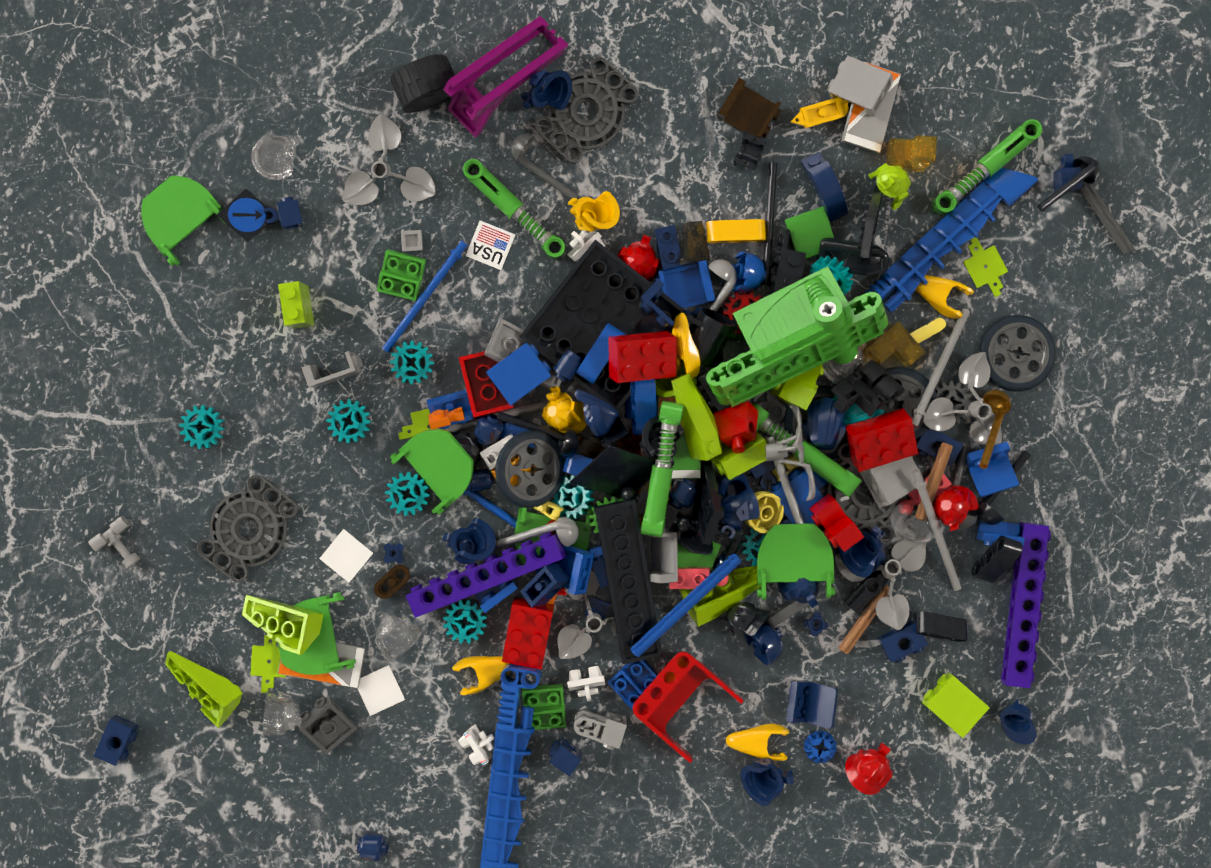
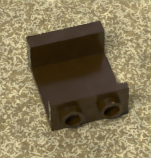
[717,78,782,141]

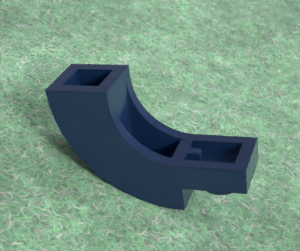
[801,152,848,222]

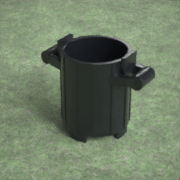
[682,306,744,368]

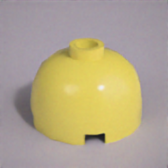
[744,491,784,533]

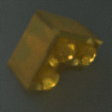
[886,135,937,172]
[864,321,926,367]

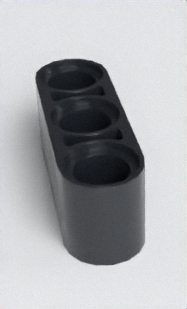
[971,535,1022,583]
[916,612,968,642]

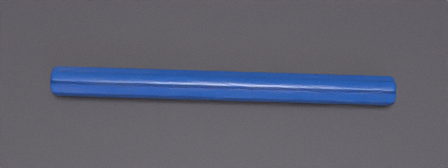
[630,553,741,657]

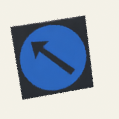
[217,189,273,242]

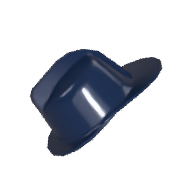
[999,700,1037,745]

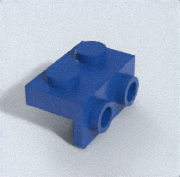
[427,390,473,429]
[977,520,1025,546]

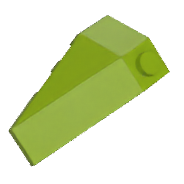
[770,364,825,410]
[671,374,724,461]
[679,565,761,627]
[242,595,324,655]
[165,651,243,728]

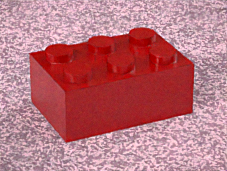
[608,331,676,383]
[459,351,515,418]
[845,408,918,472]
[502,597,555,670]

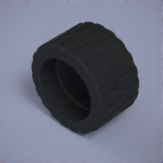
[390,54,455,113]

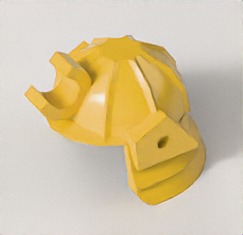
[568,191,620,232]
[542,386,587,434]

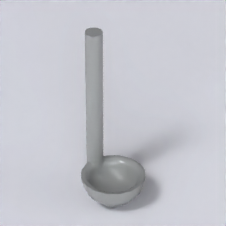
[708,259,737,311]
[496,517,579,548]

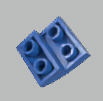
[607,660,658,711]

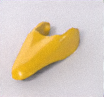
[915,275,974,319]
[672,313,700,378]
[452,656,511,695]
[726,724,789,761]

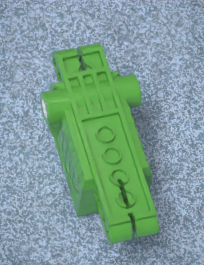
[706,266,888,407]

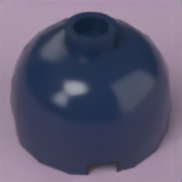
[744,624,783,665]

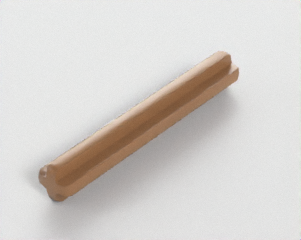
[915,442,953,521]
[839,584,889,654]

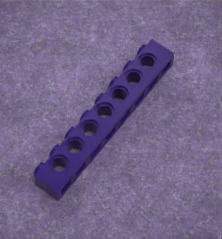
[1001,522,1051,688]
[405,532,567,618]

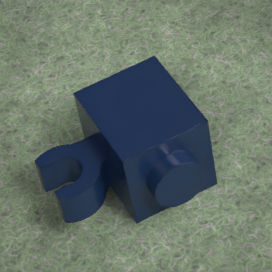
[1053,154,1082,192]
[264,197,303,230]
[746,460,776,489]

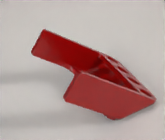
[632,651,744,763]

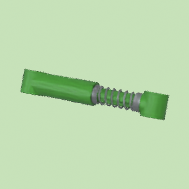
[931,119,1042,215]
[463,159,565,259]
[641,401,684,537]
[752,402,861,498]

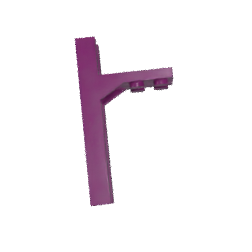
[443,16,568,138]

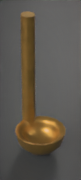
[979,389,1011,469]

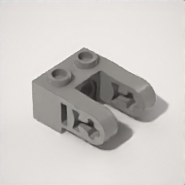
[574,709,627,750]

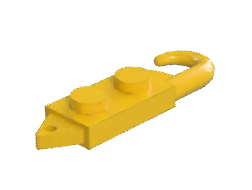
[790,97,850,129]

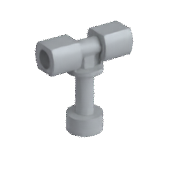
[88,516,140,569]

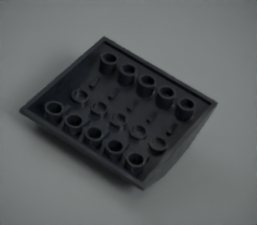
[519,240,685,411]

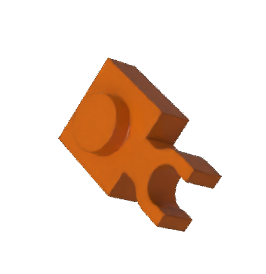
[428,407,465,429]

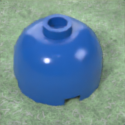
[732,251,766,293]

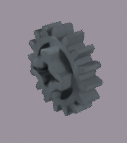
[935,381,972,424]

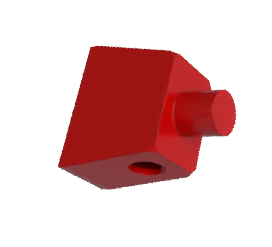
[714,401,758,454]

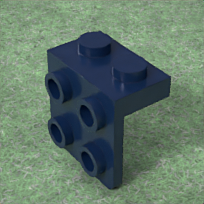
[786,680,838,729]

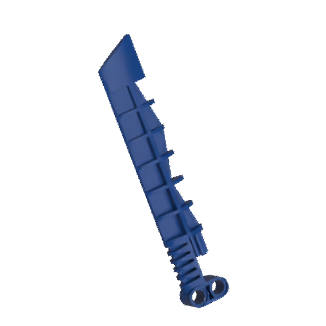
[859,168,1038,313]
[480,664,542,868]

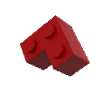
[809,494,864,552]

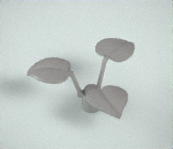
[342,114,436,205]
[923,352,1002,445]
[765,405,816,501]
[834,538,927,630]
[557,570,617,659]

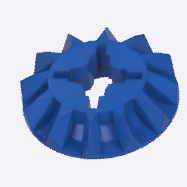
[804,731,837,763]

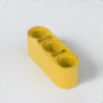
[706,219,766,243]

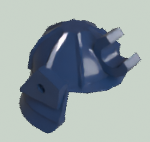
[521,70,572,110]
[718,488,760,539]
[442,518,496,564]
[839,526,886,577]
[778,577,822,608]
[741,757,794,806]

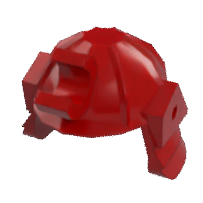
[617,235,661,282]
[932,485,979,531]
[845,743,893,795]

